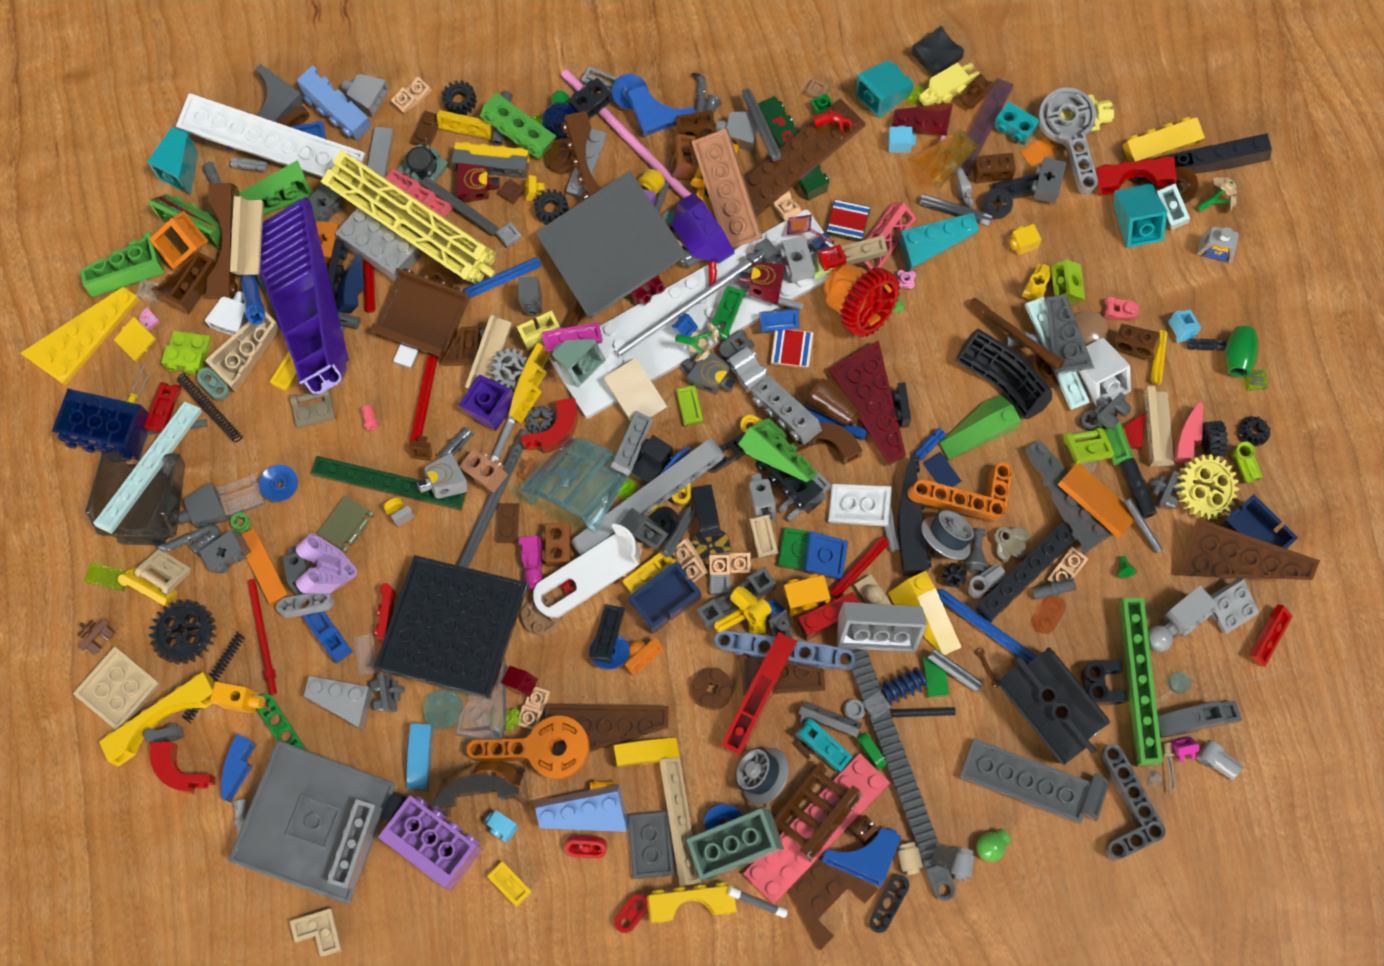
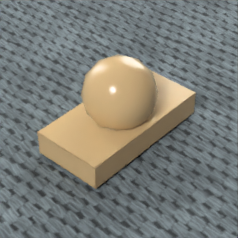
[750,514,779,558]
[854,574,892,605]

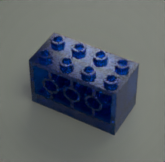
[52,388,149,461]

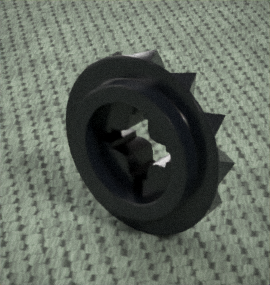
[982,188,1013,219]
[1238,415,1271,446]

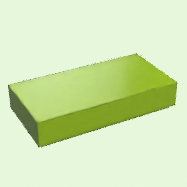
[676,385,703,427]

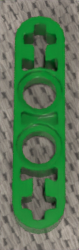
[257,694,307,751]

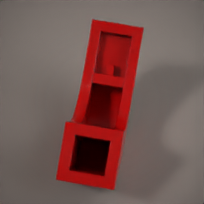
[521,398,578,453]
[150,742,216,794]

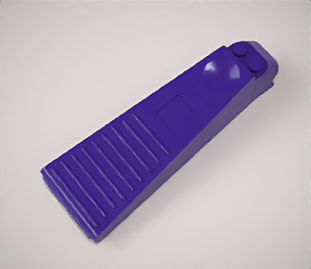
[260,197,349,394]

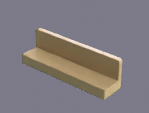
[230,196,264,275]
[465,314,513,389]
[1143,386,1174,467]

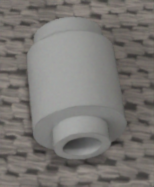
[951,848,975,881]

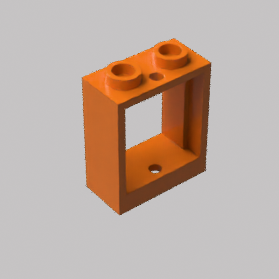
[149,211,209,270]

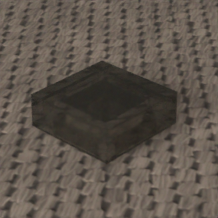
[930,842,957,870]

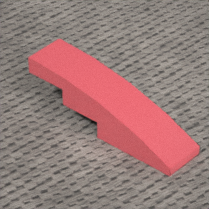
[385,168,452,217]

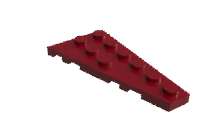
[829,340,906,466]

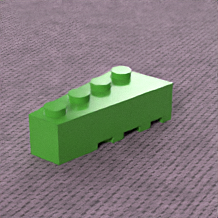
[239,160,313,216]
[80,232,165,297]

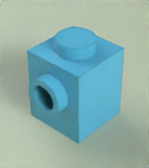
[888,125,916,153]

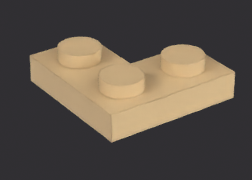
[290,908,343,957]

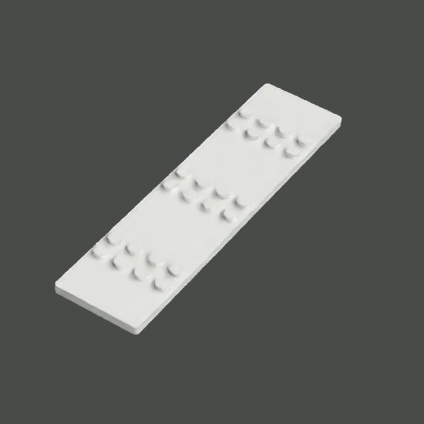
[549,210,833,418]

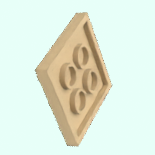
[73,646,161,730]

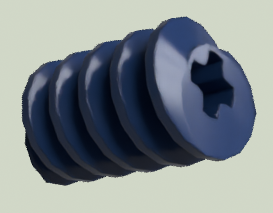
[881,667,928,706]

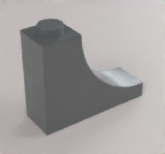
[256,64,305,122]

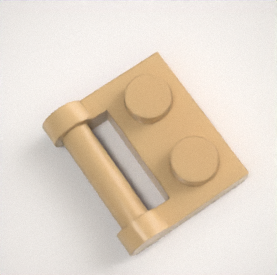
[135,549,191,595]

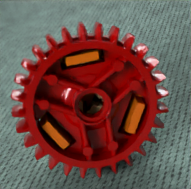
[824,263,901,337]

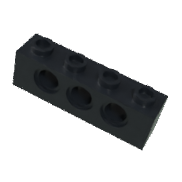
[755,459,826,514]

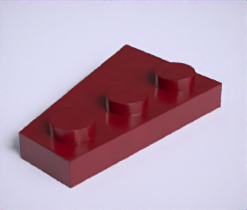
[892,103,953,136]

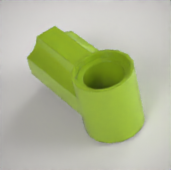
[1231,442,1263,484]

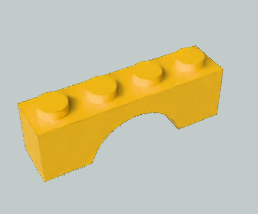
[647,882,737,923]

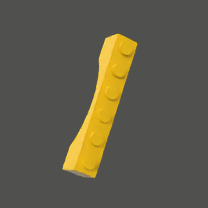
[99,672,215,767]

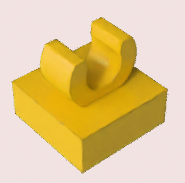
[525,175,545,201]

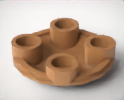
[1075,311,1108,346]
[521,595,561,635]

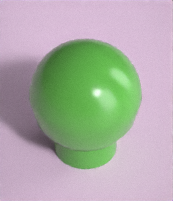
[976,828,1011,862]

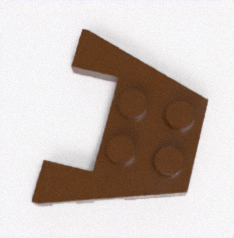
[789,858,879,951]

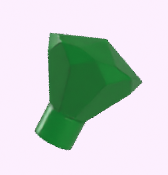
[1117,556,1137,579]

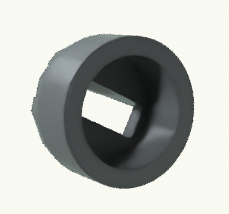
[680,358,696,375]

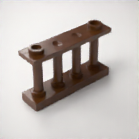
[773,761,863,862]

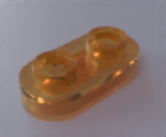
[1034,596,1066,635]

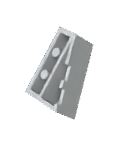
[304,676,373,731]

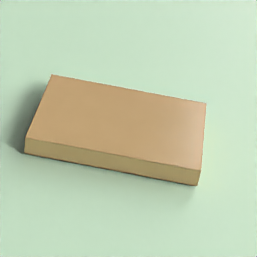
[603,358,667,422]

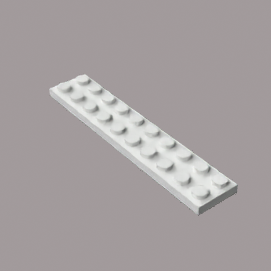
[176,93,366,178]

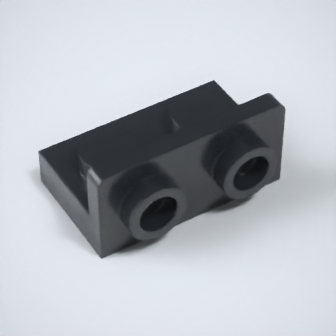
[891,382,911,428]

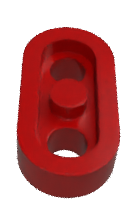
[564,835,607,859]
[614,894,648,934]

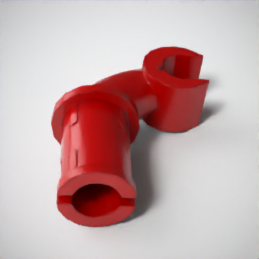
[813,109,853,134]

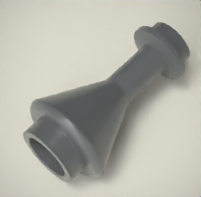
[964,528,988,574]

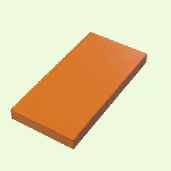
[1057,464,1134,539]

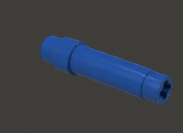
[241,275,265,325]

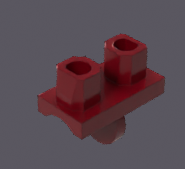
[630,274,665,305]

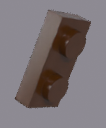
[411,110,438,147]
[497,503,520,544]

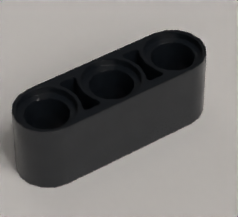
[692,484,721,538]

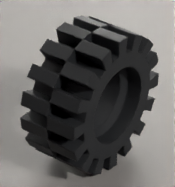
[442,80,477,116]
[534,189,569,225]
[1201,420,1228,457]

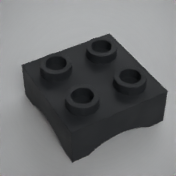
[911,26,965,77]

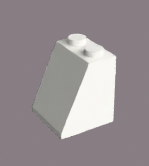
[1077,338,1131,408]

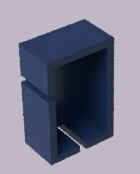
[1220,494,1298,549]
[628,561,702,634]

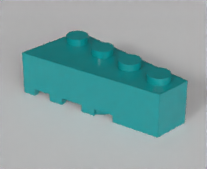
[897,213,979,272]

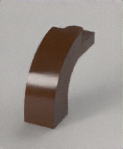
[792,422,862,465]

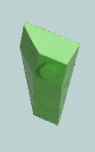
[939,395,1021,461]
[738,418,818,482]

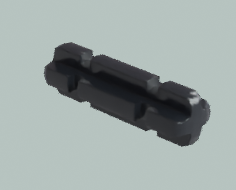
[1187,338,1226,351]

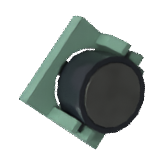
[397,144,449,187]

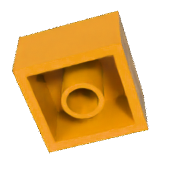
[783,574,830,618]

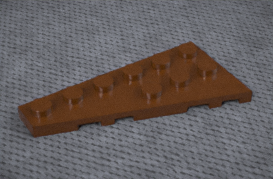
[1177,518,1320,580]
[543,704,669,765]

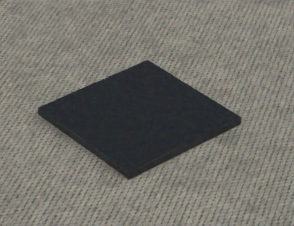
[374,555,528,700]

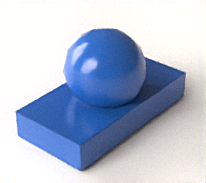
[759,308,799,332]

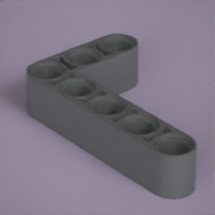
[1100,744,1166,861]

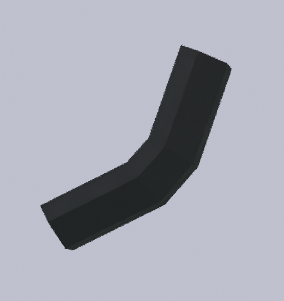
[956,328,1052,419]

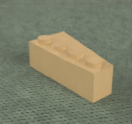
[205,311,280,393]

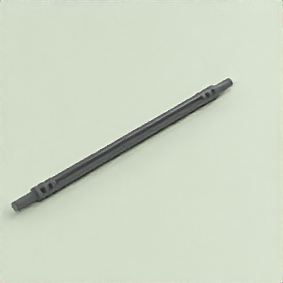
[457,428,529,568]

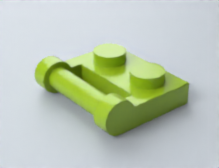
[1063,427,1114,464]

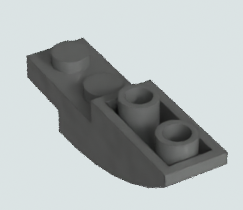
[1158,700,1242,738]

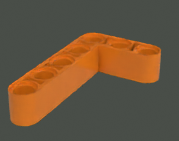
[908,462,1012,522]

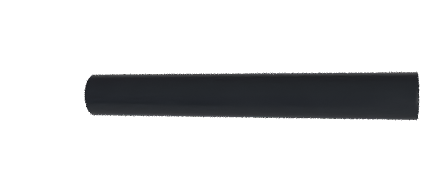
[892,707,955,718]

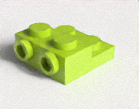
[161,331,212,375]

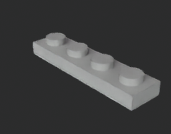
[566,128,607,199]
[611,410,654,476]

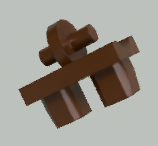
[959,74,994,109]
[78,619,116,655]

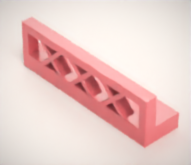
[855,202,916,270]

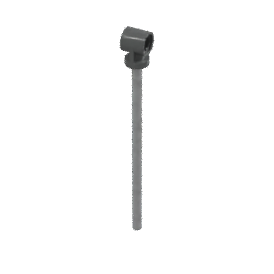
[617,238,780,356]

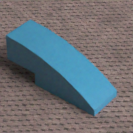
[407,723,434,791]

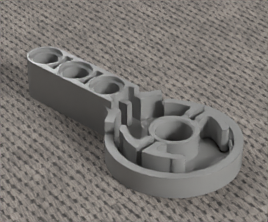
[1038,88,1098,195]

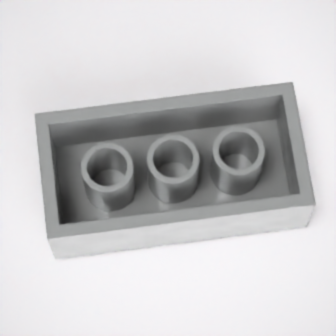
[335,207,421,282]

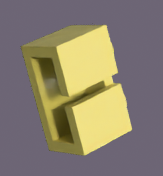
[517,311,560,351]

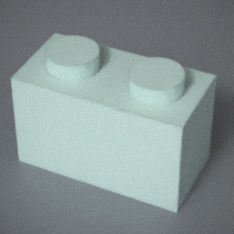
[1157,184,1190,230]

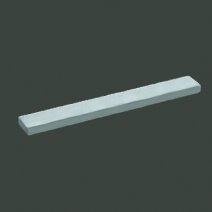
[94,401,202,534]

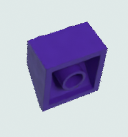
[459,374,514,431]

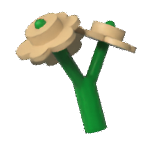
[1197,177,1237,212]
[675,322,719,362]

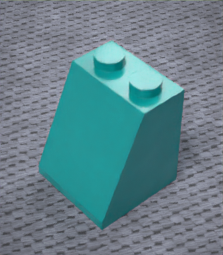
[855,60,914,119]
[147,127,198,195]
[1113,184,1167,248]

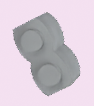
[726,347,769,393]

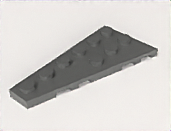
[1025,440,1114,555]

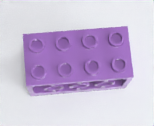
[378,796,482,892]

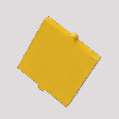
[114,317,157,362]

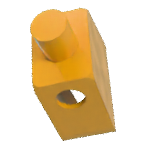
[210,682,265,714]

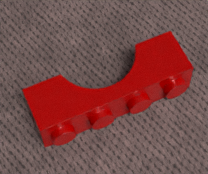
[1096,156,1176,196]

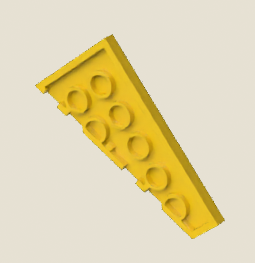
[20,287,140,386]

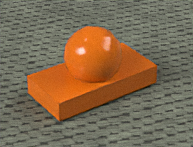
[625,637,663,676]

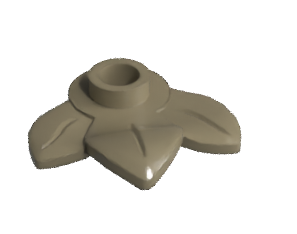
[994,527,1030,563]

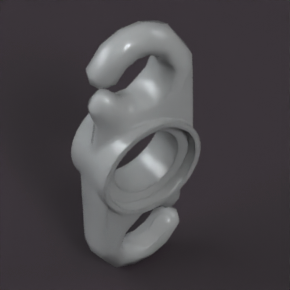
[956,167,973,209]

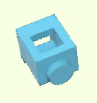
[1168,310,1201,342]
[484,810,519,844]

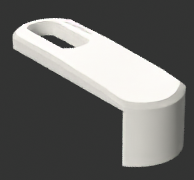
[533,524,640,618]

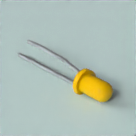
[126,364,150,407]

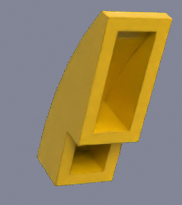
[614,738,680,768]

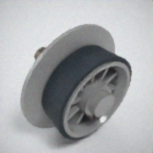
[921,510,975,560]
[736,747,789,804]

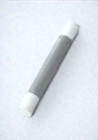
[490,416,515,462]

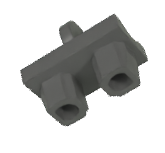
[1095,392,1131,430]
[1150,471,1181,509]
[370,673,405,713]

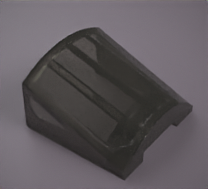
[432,761,530,817]

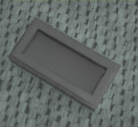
[1082,773,1110,821]

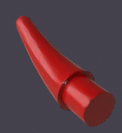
[708,261,717,287]

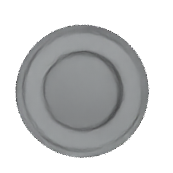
[844,699,865,721]

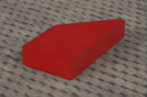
[1123,414,1146,450]

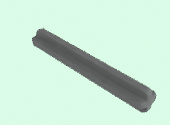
[920,194,993,225]

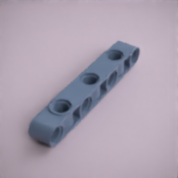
[715,631,856,671]

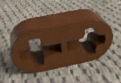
[276,106,310,127]

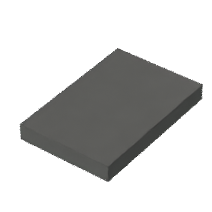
[628,811,675,879]

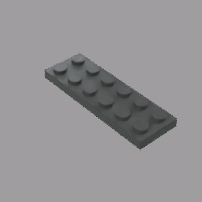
[959,738,1092,824]

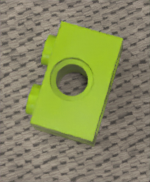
[1051,259,1085,306]

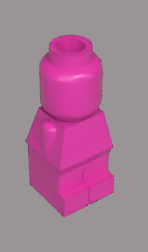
[519,535,544,591]

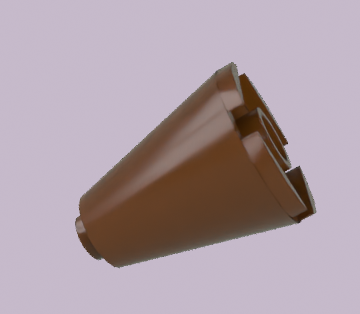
[805,374,860,426]

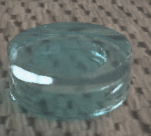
[1168,672,1191,694]

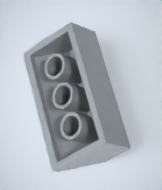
[837,602,927,652]

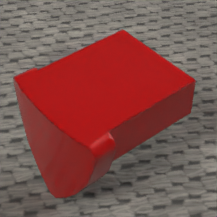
[817,244,847,271]

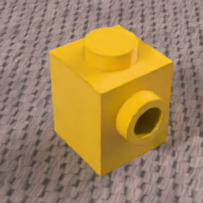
[1009,224,1042,255]

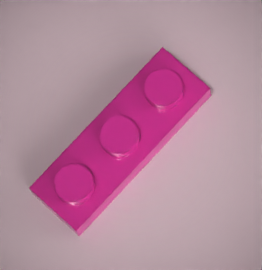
[542,323,603,352]

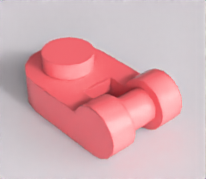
[1104,297,1140,321]

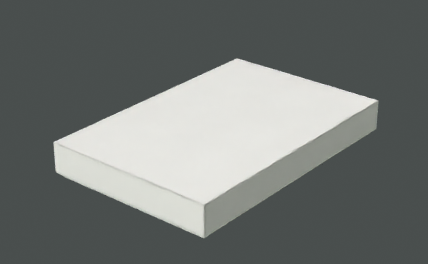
[828,484,892,526]

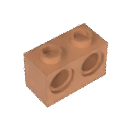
[459,449,508,493]

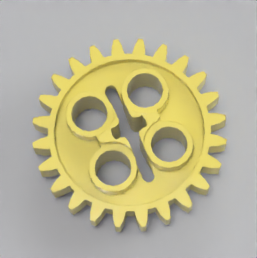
[1176,454,1239,520]

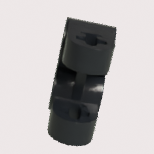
[1081,660,1128,706]

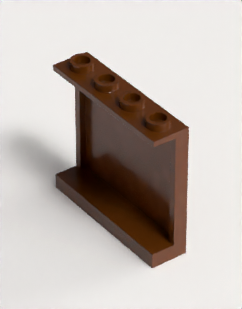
[370,268,470,360]

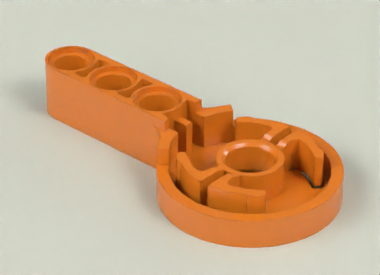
[467,716,590,780]

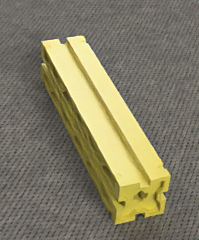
[320,150,496,284]

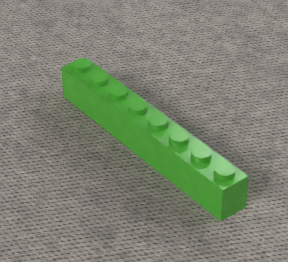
[1118,598,1163,767]

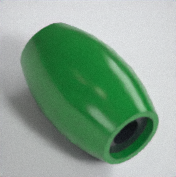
[1225,326,1259,377]

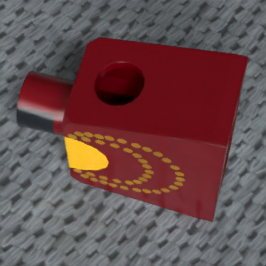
[457,163,500,203]
[739,263,785,304]

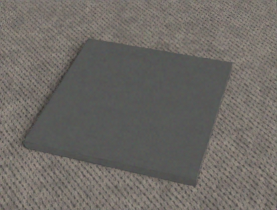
[535,171,687,319]
[228,740,396,904]

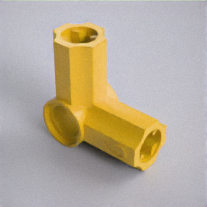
[1022,264,1052,301]
[730,586,771,635]

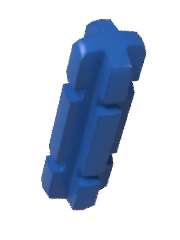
[914,428,945,461]

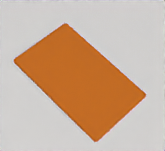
[1020,136,1058,166]

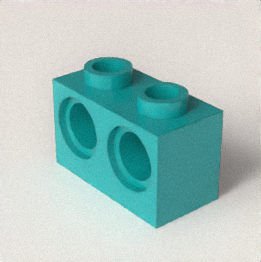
[994,102,1040,145]

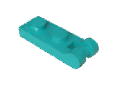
[795,718,853,773]

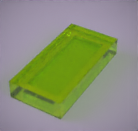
[84,563,127,592]

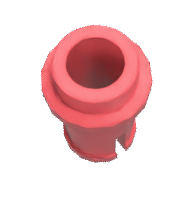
[361,405,379,431]

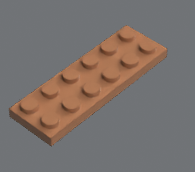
[691,129,763,248]

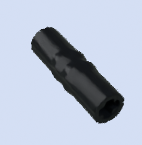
[1119,458,1157,519]

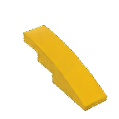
[509,343,551,424]

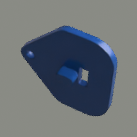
[660,446,691,474]

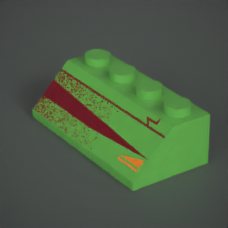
[148,194,222,250]

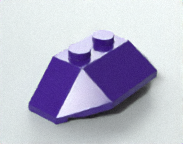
[672,193,735,264]

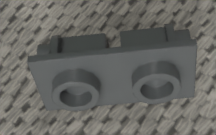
[769,610,792,638]

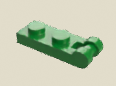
[712,286,745,341]

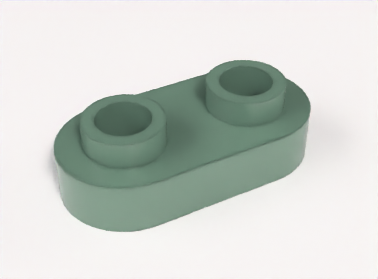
[197,367,230,401]

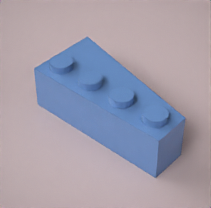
[297,65,372,141]
[535,784,629,832]

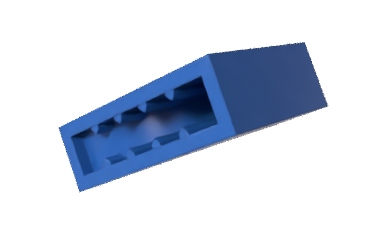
[628,85,696,137]
[821,827,901,887]

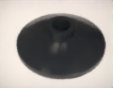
[648,506,678,544]

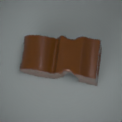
[848,814,878,846]

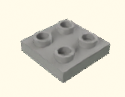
[1210,578,1259,634]

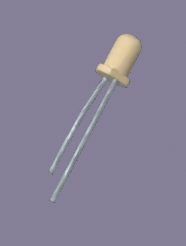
[1163,742,1175,795]

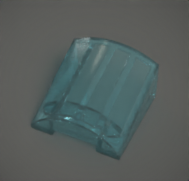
[518,437,634,533]

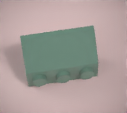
[552,339,606,387]

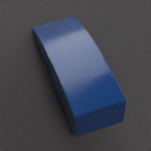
[302,611,353,663]
[221,733,257,803]

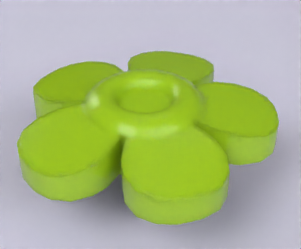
[501,708,520,731]

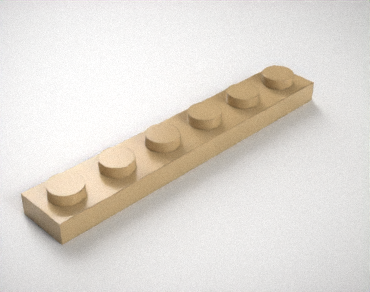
[659,758,701,886]

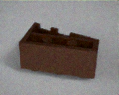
[151,252,216,315]

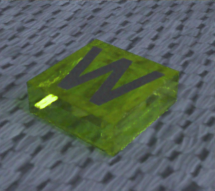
[1244,369,1269,391]

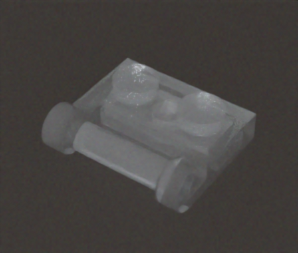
[217,472,265,518]

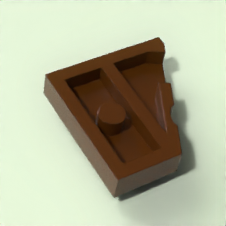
[441,326,481,366]

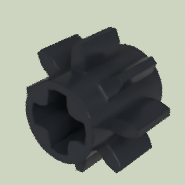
[942,562,967,588]

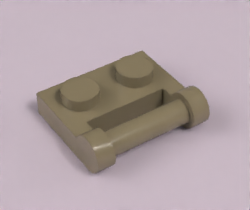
[290,389,336,429]

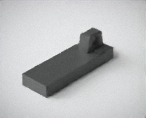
[799,701,862,737]

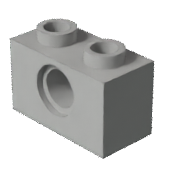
[779,236,815,282]

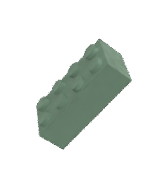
[686,808,784,880]

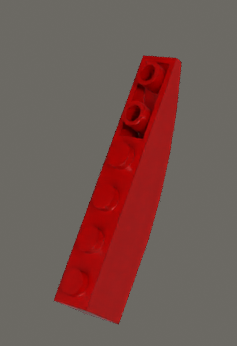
[721,632,798,755]

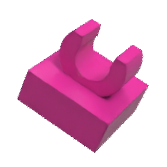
[1170,736,1199,763]

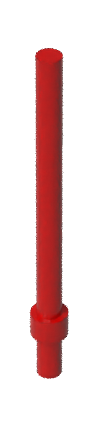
[247,579,277,695]

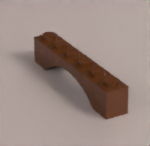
[561,111,602,201]
[206,183,240,299]

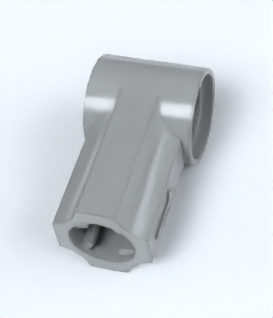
[967,563,1007,599]
[1197,740,1243,780]

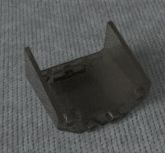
[85,452,185,545]

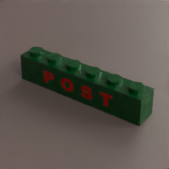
[758,96,830,201]

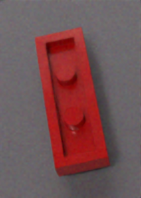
[1249,604,1293,667]

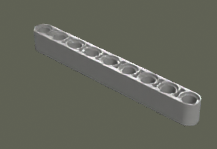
[571,439,725,556]

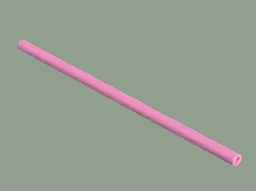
[561,69,717,221]

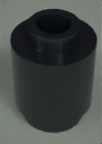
[380,792,407,823]

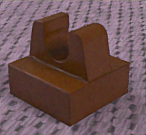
[409,436,432,461]

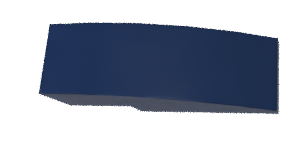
[337,255,364,313]

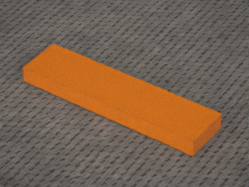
[242,528,289,606]

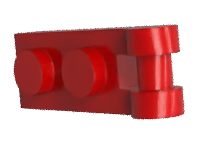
[144,382,182,433]
[375,583,395,643]

